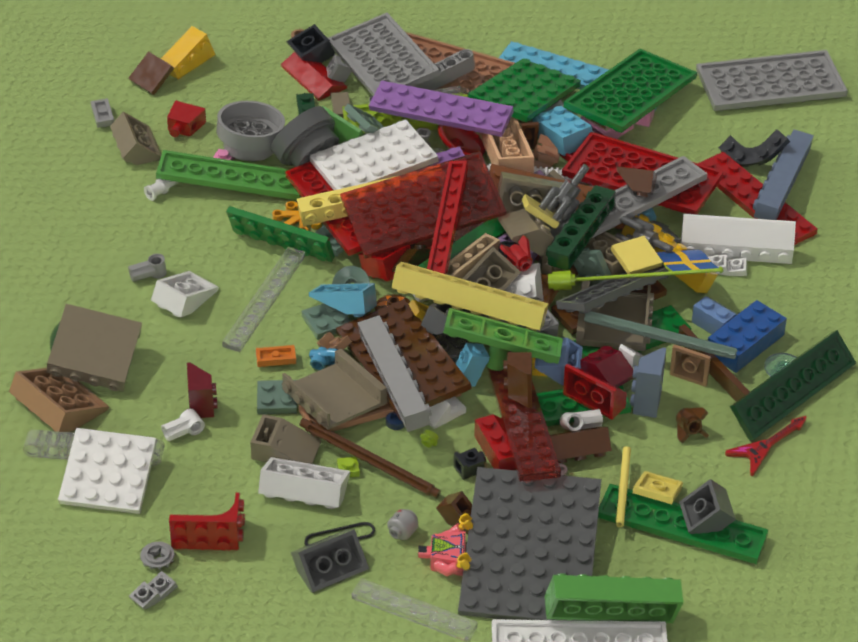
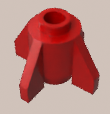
[499,235,533,272]

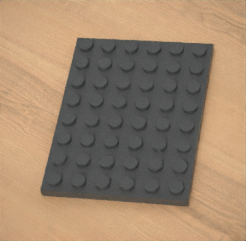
[458,467,602,621]

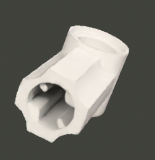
[161,409,205,441]
[560,409,603,431]

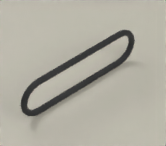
[304,522,375,546]

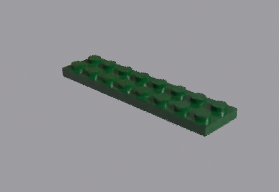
[730,330,856,441]

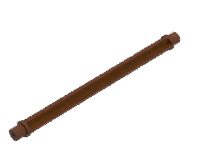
[299,418,441,498]

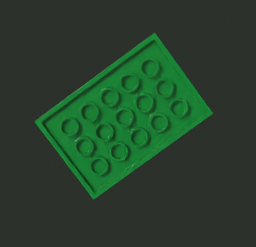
[467,58,581,123]

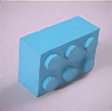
[533,106,592,156]

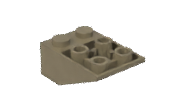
[250,414,321,464]

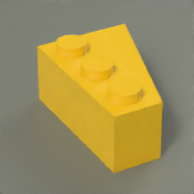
[161,26,216,79]

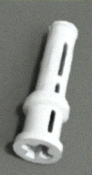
[144,179,179,201]

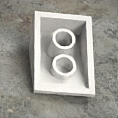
[151,271,219,317]

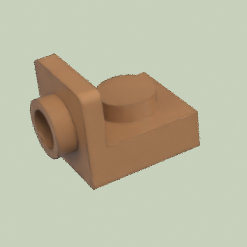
[317,332,352,350]

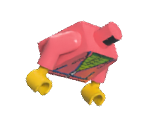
[418,513,473,577]

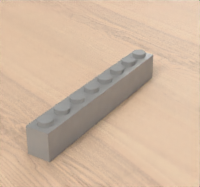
[358,315,432,432]

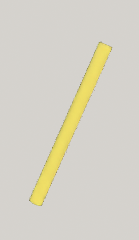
[616,446,631,527]

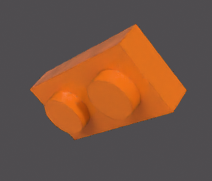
[256,345,296,367]

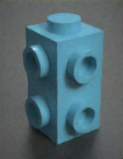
[456,343,490,387]

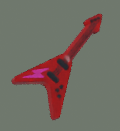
[725,416,807,476]

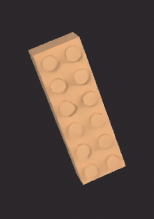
[479,117,534,173]

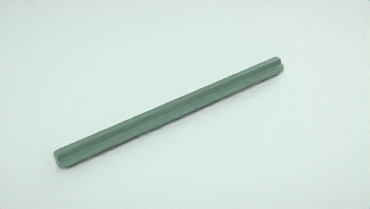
[584,311,737,359]

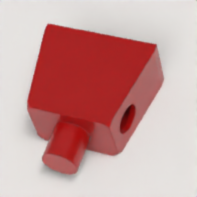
[167,100,206,138]

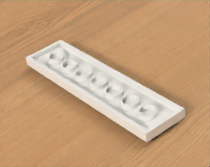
[492,619,667,642]

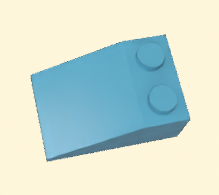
[309,283,377,317]

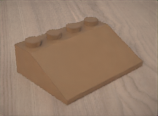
[9,368,109,433]

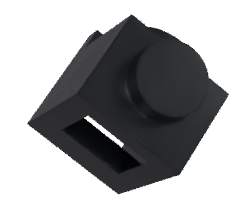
[453,448,486,480]

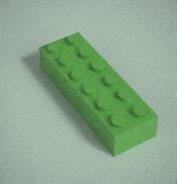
[544,574,684,623]

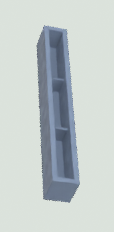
[753,129,814,220]

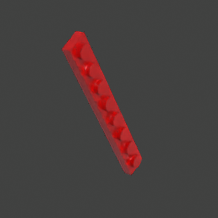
[427,161,469,274]

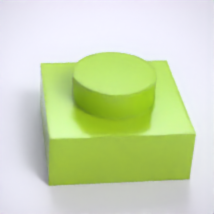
[337,457,360,478]

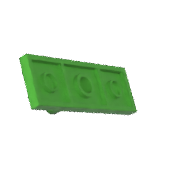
[443,308,563,371]

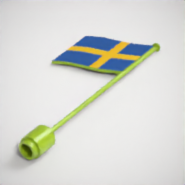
[548,250,723,291]

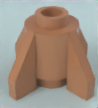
[532,134,560,168]

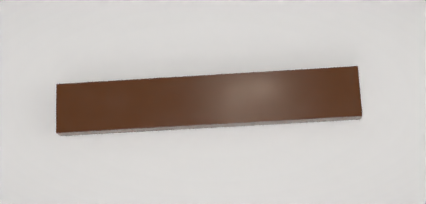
[679,324,750,402]

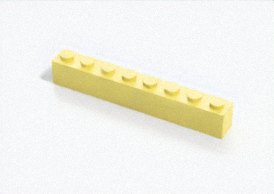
[392,262,549,331]

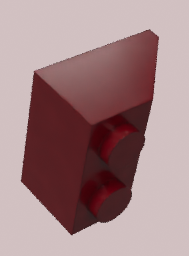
[580,346,634,388]
[187,362,218,418]

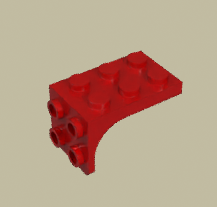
[169,492,245,550]

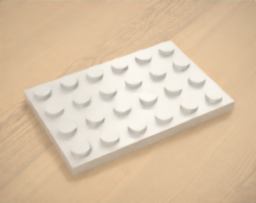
[309,120,439,190]

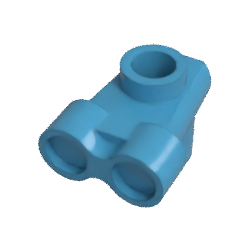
[309,347,338,370]

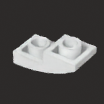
[708,254,747,276]

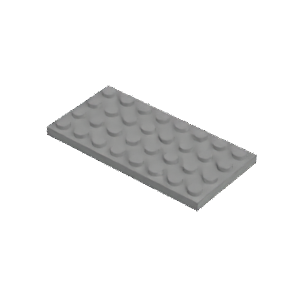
[328,13,440,96]
[696,50,848,111]

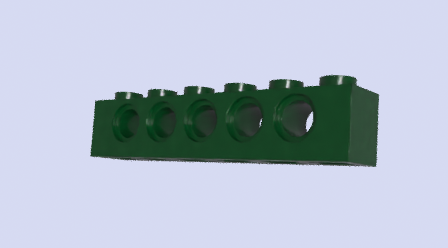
[546,185,616,271]

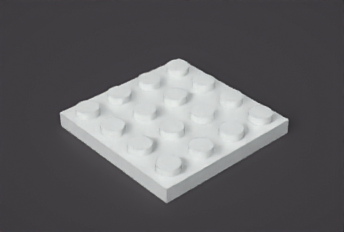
[58,428,157,514]

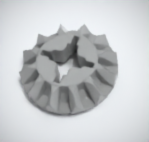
[140,542,174,570]

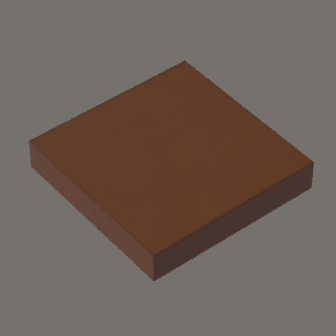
[128,51,174,95]

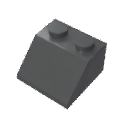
[679,479,736,534]

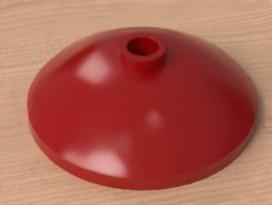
[438,124,485,159]

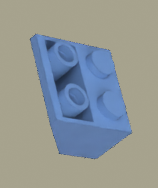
[535,338,583,386]

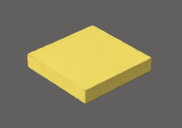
[522,194,560,229]
[611,236,663,274]
[633,471,683,505]

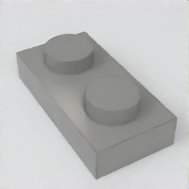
[91,98,114,128]

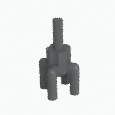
[539,164,589,223]
[615,216,674,253]

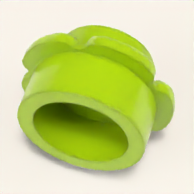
[420,430,439,448]

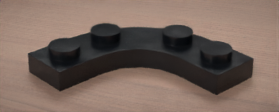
[718,129,790,167]

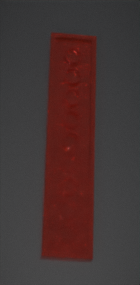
[487,367,561,482]

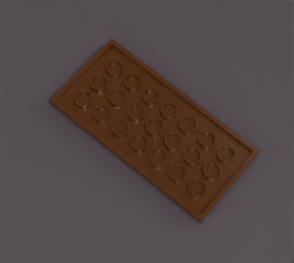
[336,299,472,420]

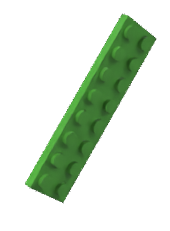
[156,150,300,200]

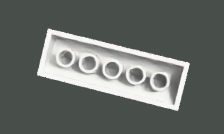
[681,214,796,264]

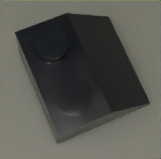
[286,24,336,63]

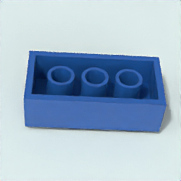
[708,300,787,373]

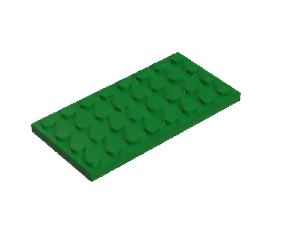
[563,48,697,133]

